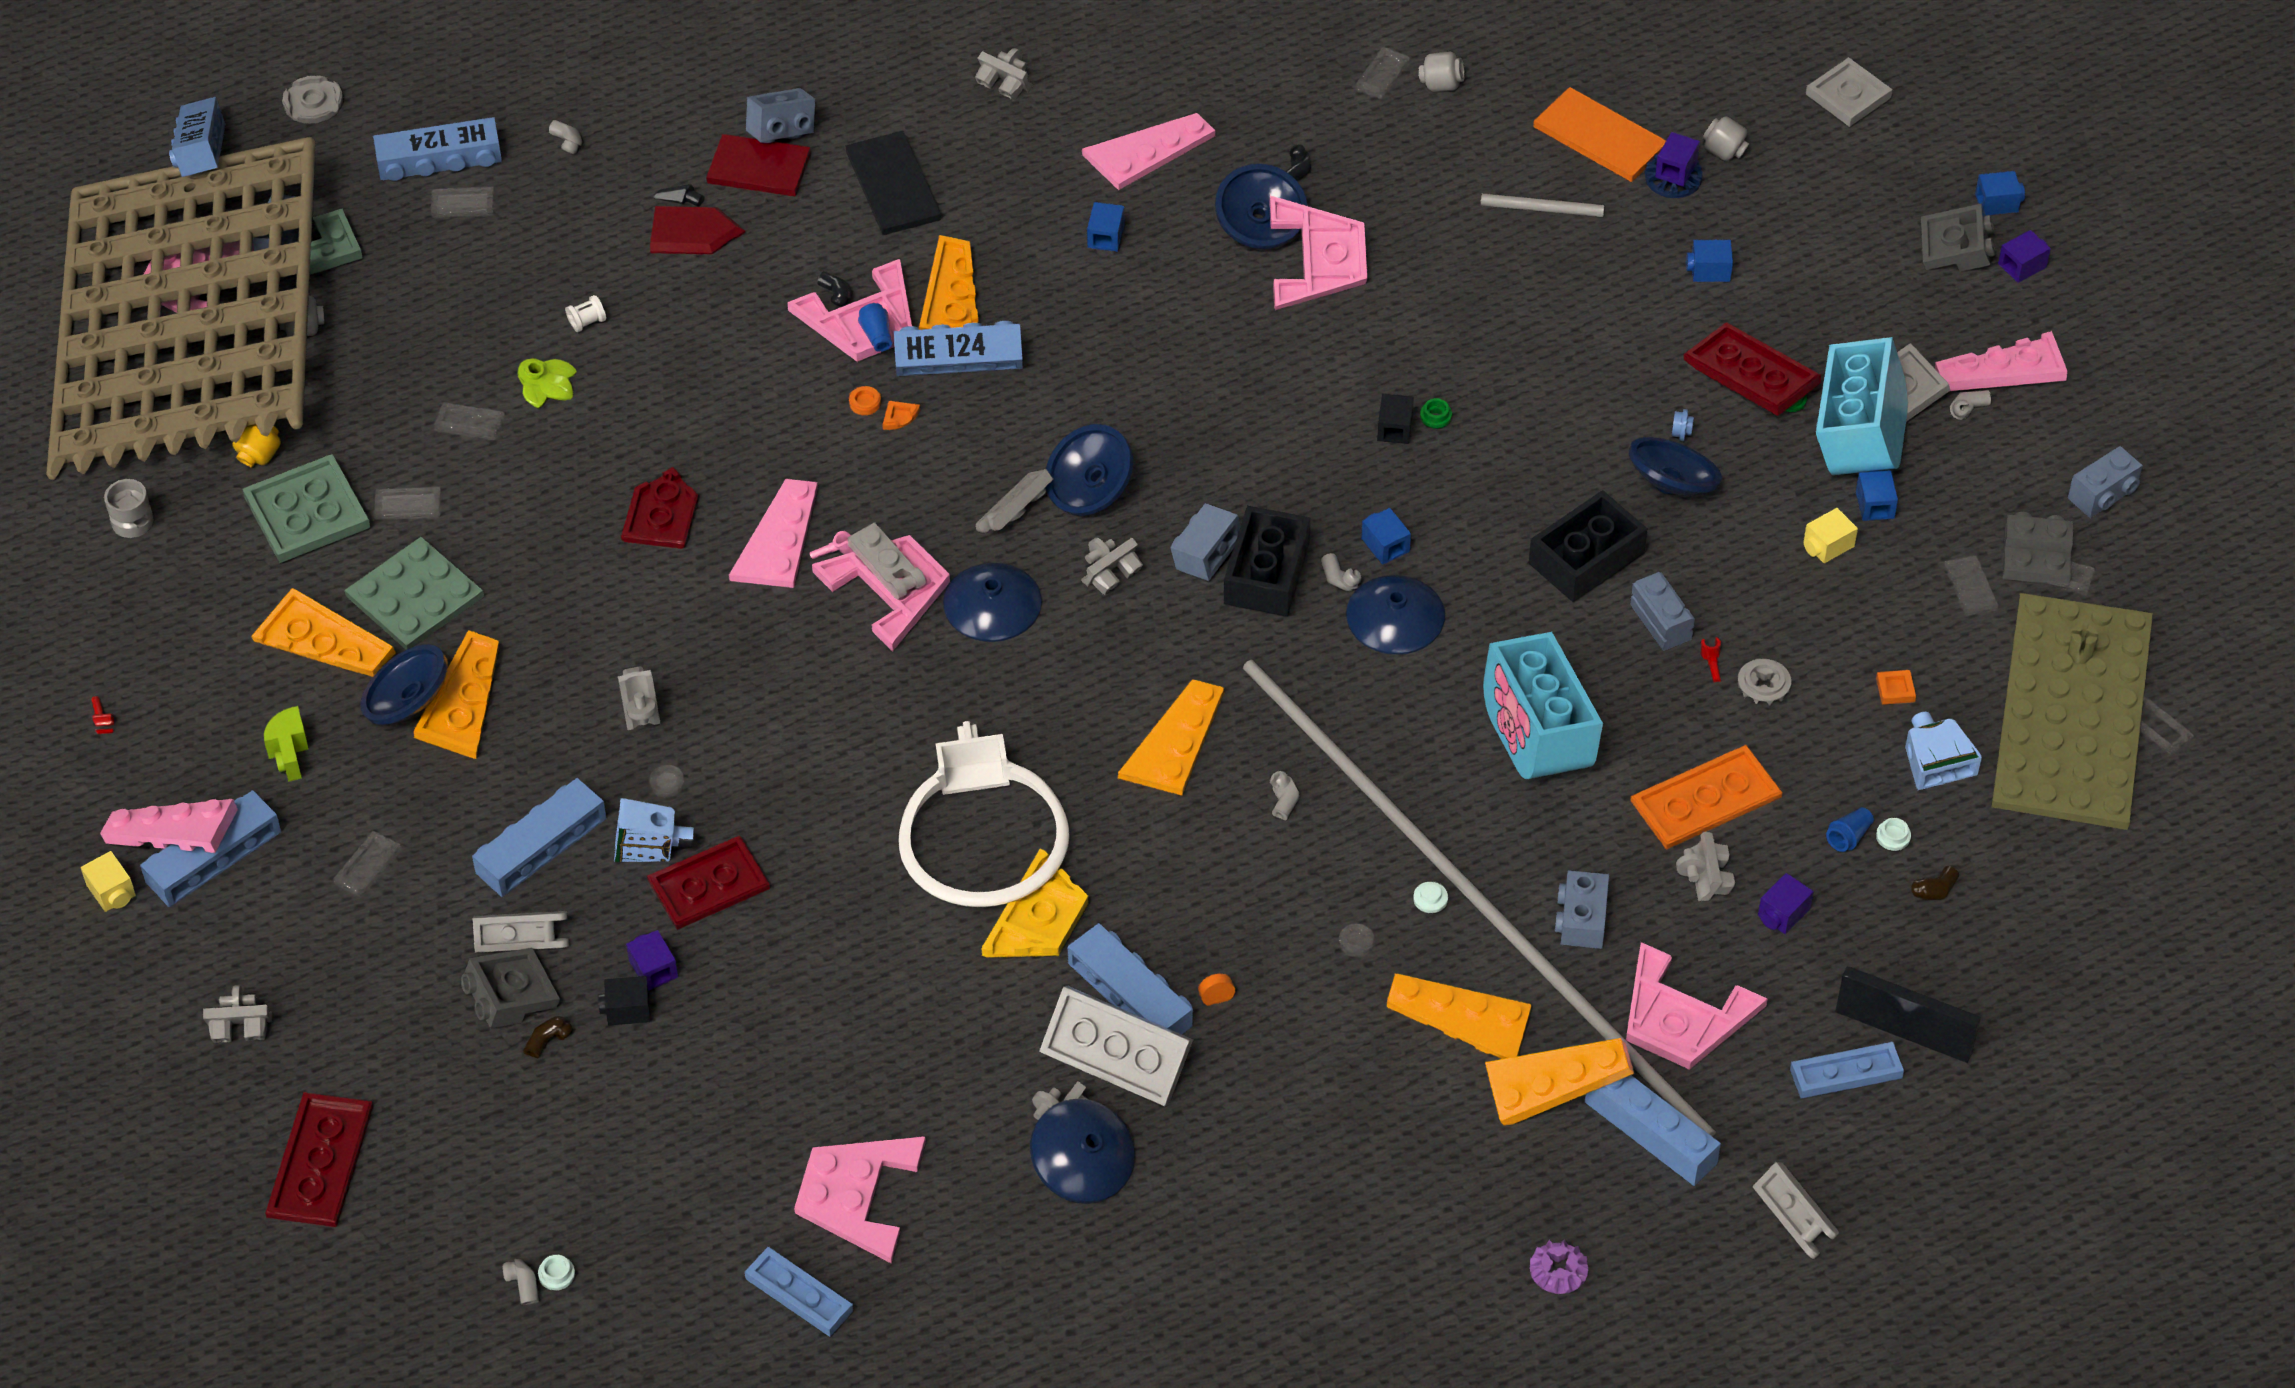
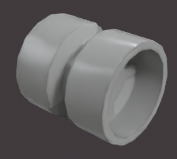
[104,479,154,538]

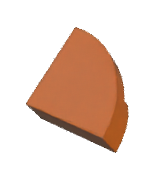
[882,401,920,430]

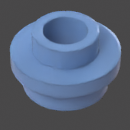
[1672,409,1694,441]

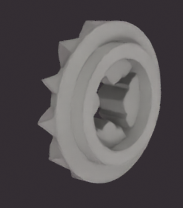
[1738,659,1791,706]

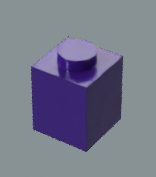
[1655,132,1700,187]
[1998,230,2051,283]
[1758,873,1814,934]
[626,930,678,990]

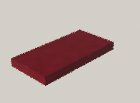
[1683,322,1821,416]
[265,1092,373,1227]

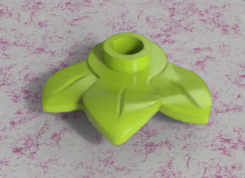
[517,358,577,409]

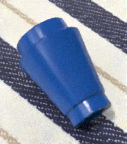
[858,303,892,352]
[1826,807,1874,852]

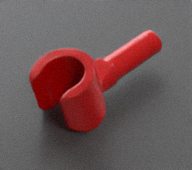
[1700,637,1721,682]
[91,696,114,734]

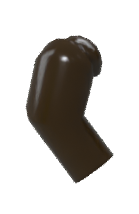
[1911,866,1959,900]
[523,1016,572,1058]

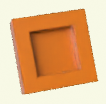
[1876,670,1916,705]

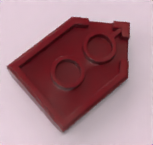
[650,206,745,255]
[621,467,698,549]

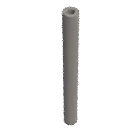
[1481,193,1604,217]

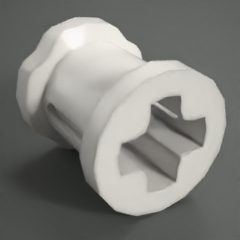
[565,295,606,333]

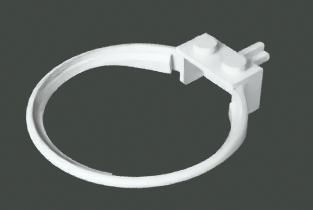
[899,721,1069,907]

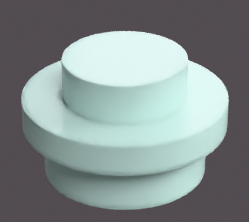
[1876,818,1911,851]
[1413,882,1448,913]
[538,1255,575,1290]

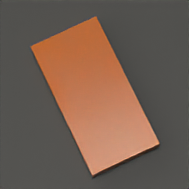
[1533,87,1666,182]
[1631,745,1783,850]

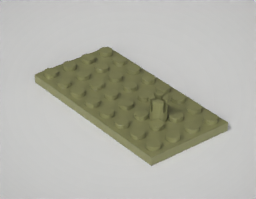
[1991,593,2153,830]

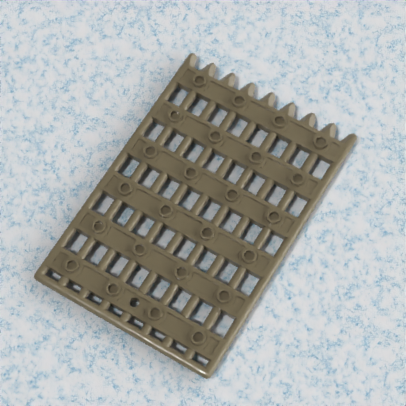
[46,137,316,480]

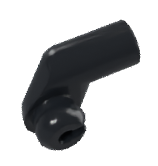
[1285,145,1311,181]
[817,271,852,307]

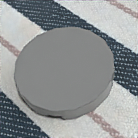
[282,76,343,123]

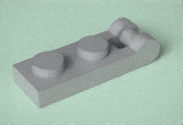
[848,522,926,600]

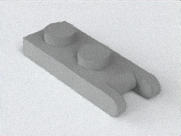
[976,469,1053,533]
[472,911,569,952]
[1753,1162,1839,1259]

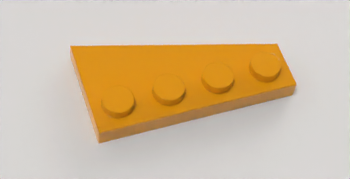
[919,235,978,330]
[251,588,396,677]
[414,630,499,759]
[1118,679,1224,795]
[1387,973,1531,1059]
[1485,1038,1634,1125]

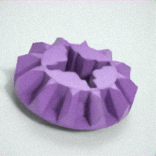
[1530,1239,1588,1294]

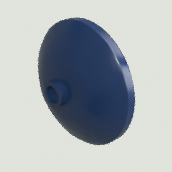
[1215,164,1307,249]
[1046,424,1133,516]
[1629,437,1722,496]
[943,563,1042,642]
[1346,575,1445,654]
[361,644,448,724]
[1030,1099,1135,1204]

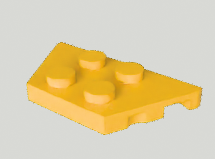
[982,849,1088,957]

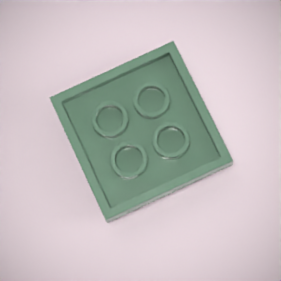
[242,454,370,563]
[344,537,484,650]

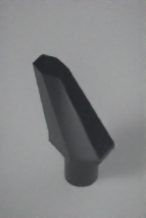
[654,184,704,207]

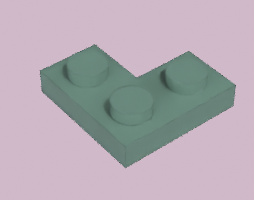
[310,209,362,275]

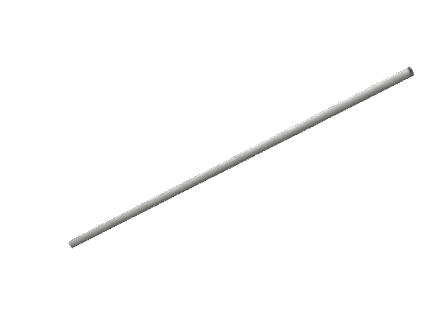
[1243,660,1716,1136]

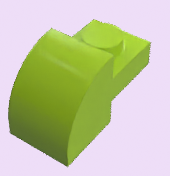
[264,706,309,782]

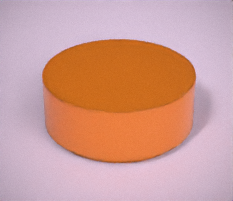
[849,386,881,415]
[1198,973,1235,1006]

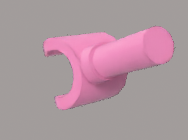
[810,531,854,559]

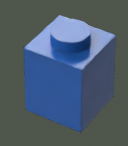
[1975,171,2025,215]
[1087,202,1125,252]
[1686,240,1733,282]
[1856,470,1898,521]
[1361,508,1411,565]

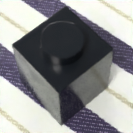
[1377,394,1414,444]
[598,976,650,1026]

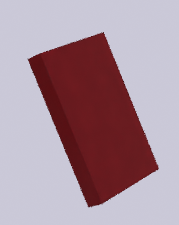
[706,134,811,197]
[647,835,770,930]

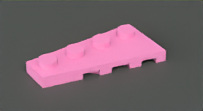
[1082,113,1215,190]
[1935,331,2067,391]
[729,479,818,588]
[100,799,238,853]

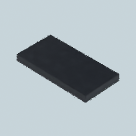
[845,131,941,235]
[1835,966,1981,1063]

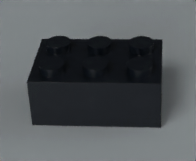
[1529,490,1648,602]
[1224,505,1311,617]

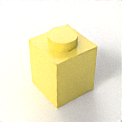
[1804,508,1858,563]
[80,851,136,912]

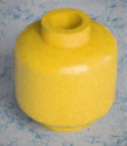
[232,424,281,468]

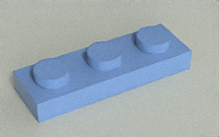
[1790,1042,1904,1099]
[745,1247,853,1337]

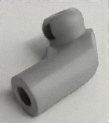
[549,120,582,154]
[1950,390,1991,420]
[1321,553,1361,591]
[1270,771,1300,820]
[502,1259,539,1305]

